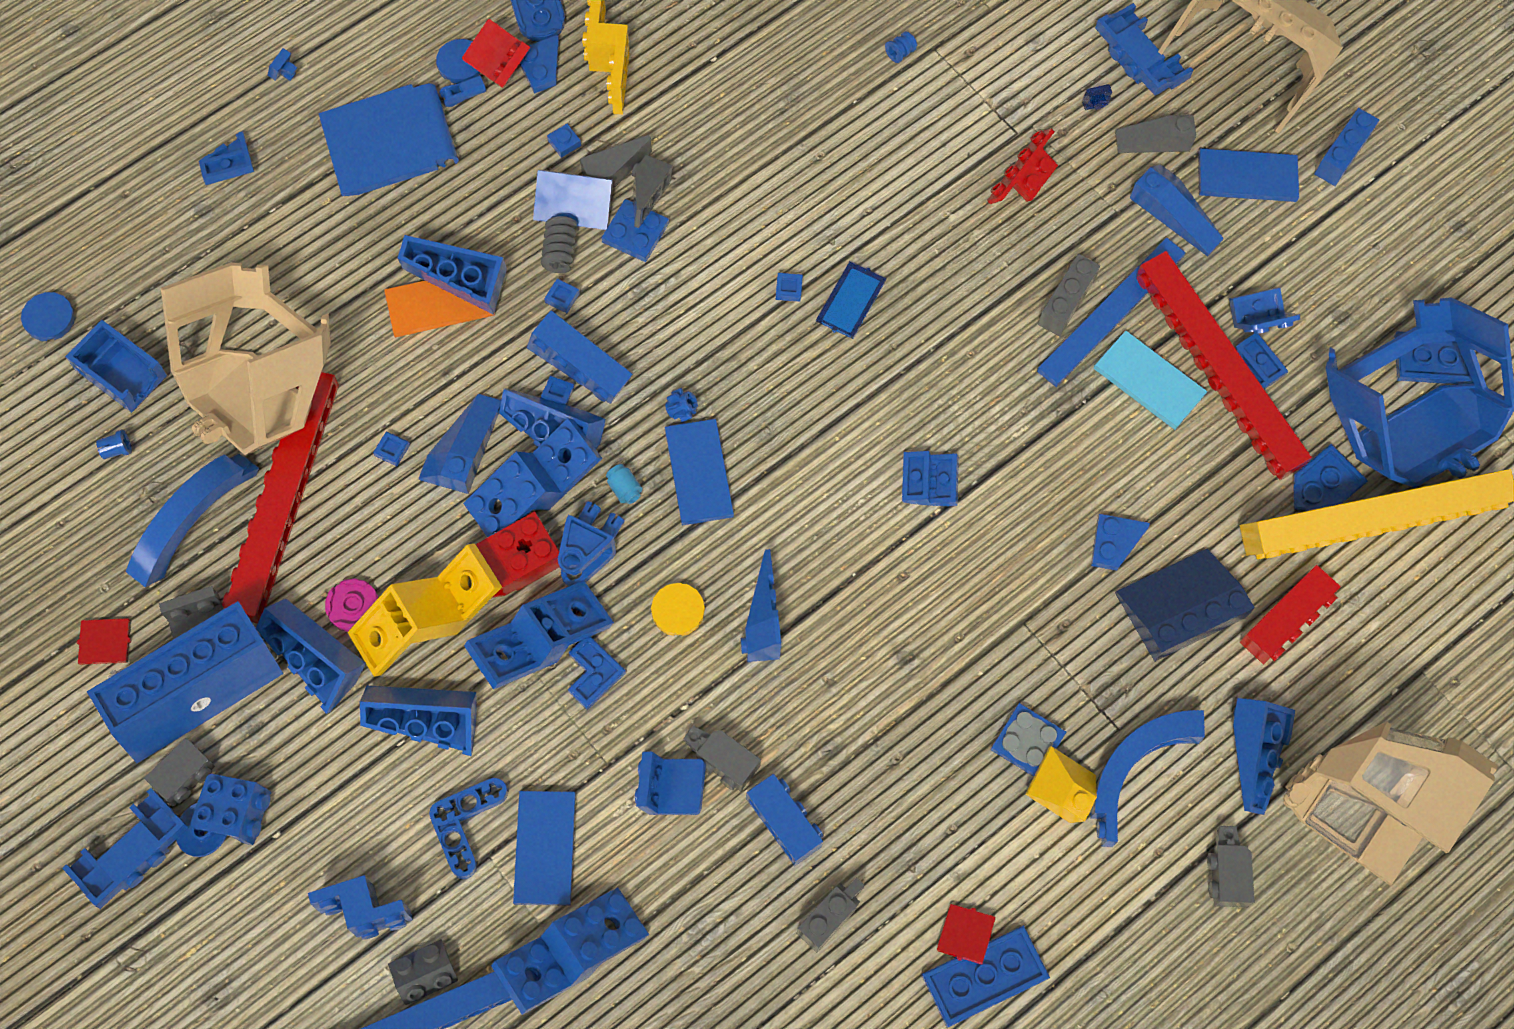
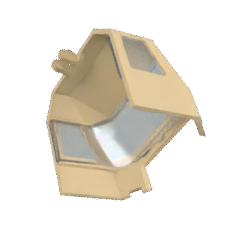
[1283,721,1498,885]

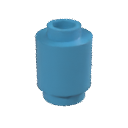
[606,464,642,504]

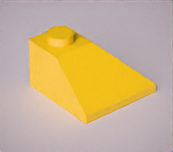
[1025,746,1097,823]

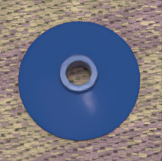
[176,803,227,857]

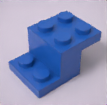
[308,875,413,940]

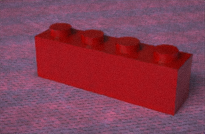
[1240,565,1341,665]

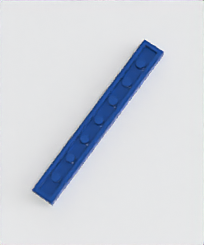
[1037,238,1186,387]

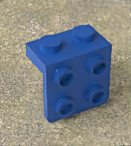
[1229,287,1300,334]
[635,752,706,815]
[190,774,271,846]

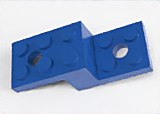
[463,418,603,537]
[464,581,614,690]
[491,888,649,1015]

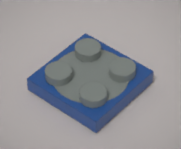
[991,703,1066,777]

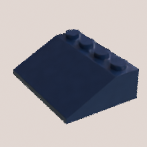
[1115,548,1255,662]

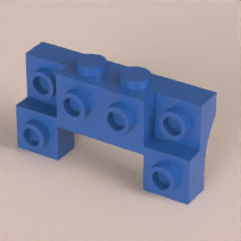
[1095,3,1193,96]
[62,788,189,909]

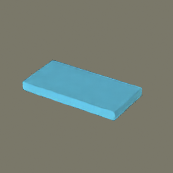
[1094,331,1208,430]

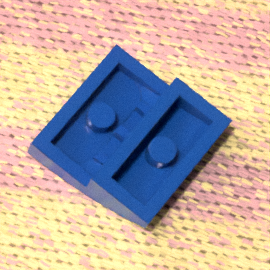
[902,451,959,506]

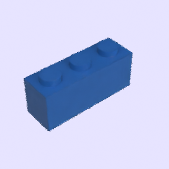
[1314,107,1380,187]
[746,774,824,866]

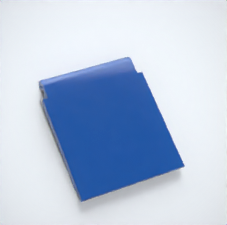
[318,83,459,197]

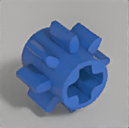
[665,388,698,422]

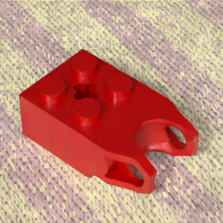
[475,512,560,598]

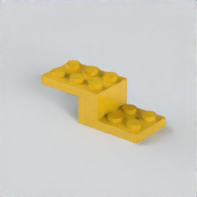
[582,0,630,115]

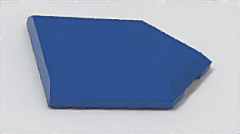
[1294,444,1368,511]

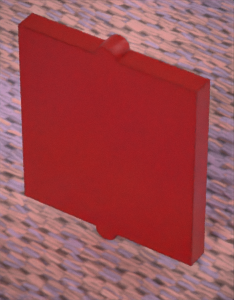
[77,618,132,665]
[937,904,996,965]

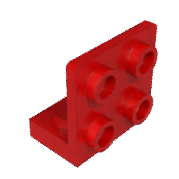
[462,19,530,88]

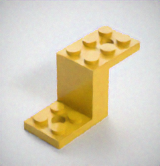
[348,543,502,677]

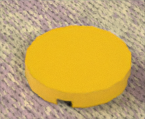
[651,583,705,636]

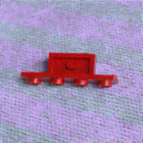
[987,128,1058,204]

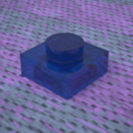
[1082,84,1112,111]

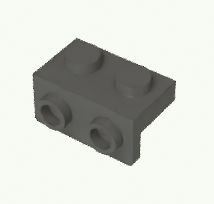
[388,939,458,1005]

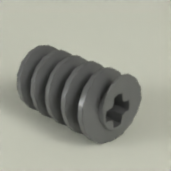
[541,216,577,273]

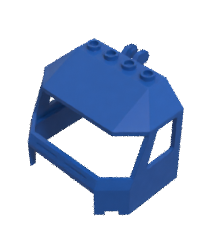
[1326,297,1514,488]

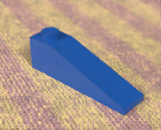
[1130,164,1224,257]
[419,394,501,494]

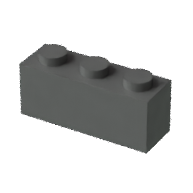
[1038,254,1101,337]

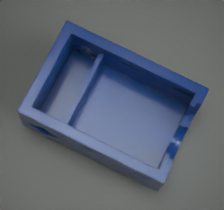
[65,320,167,413]

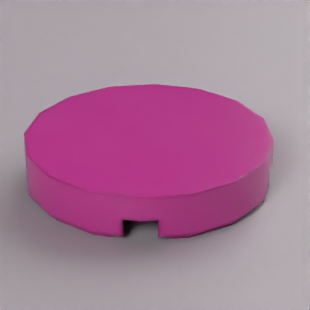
[325,579,379,632]

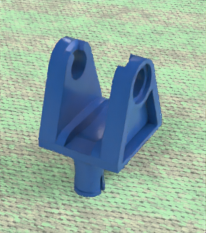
[558,501,625,587]

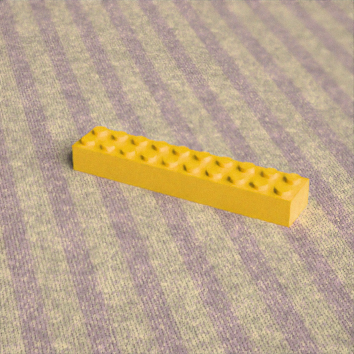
[1239,469,1514,559]

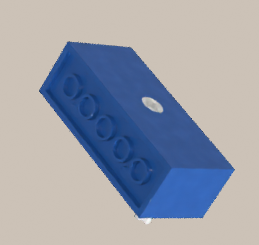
[87,601,284,763]

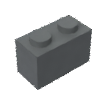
[144,738,215,807]

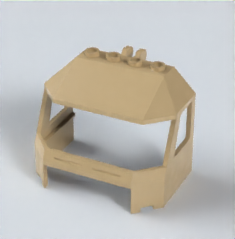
[1158,0,1342,134]
[161,262,331,455]

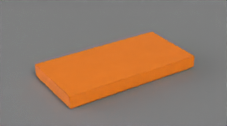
[384,281,495,338]

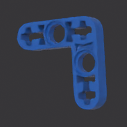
[429,778,508,879]

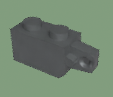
[683,726,761,792]
[1207,826,1255,908]
[796,877,865,953]

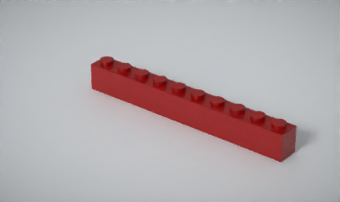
[1137,251,1312,480]
[222,372,339,624]

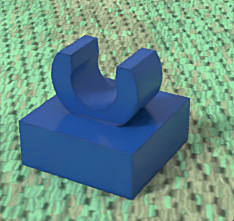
[267,48,297,81]

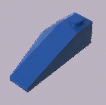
[499,388,606,463]
[740,549,781,662]
[1233,698,1295,815]

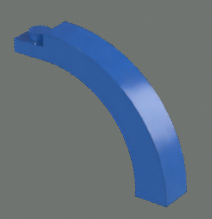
[126,454,259,588]
[1090,710,1205,847]

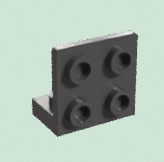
[158,586,224,639]

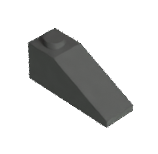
[1115,115,1196,153]
[580,134,652,188]
[632,155,673,228]

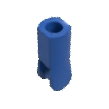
[439,76,486,107]

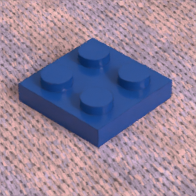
[601,199,669,262]

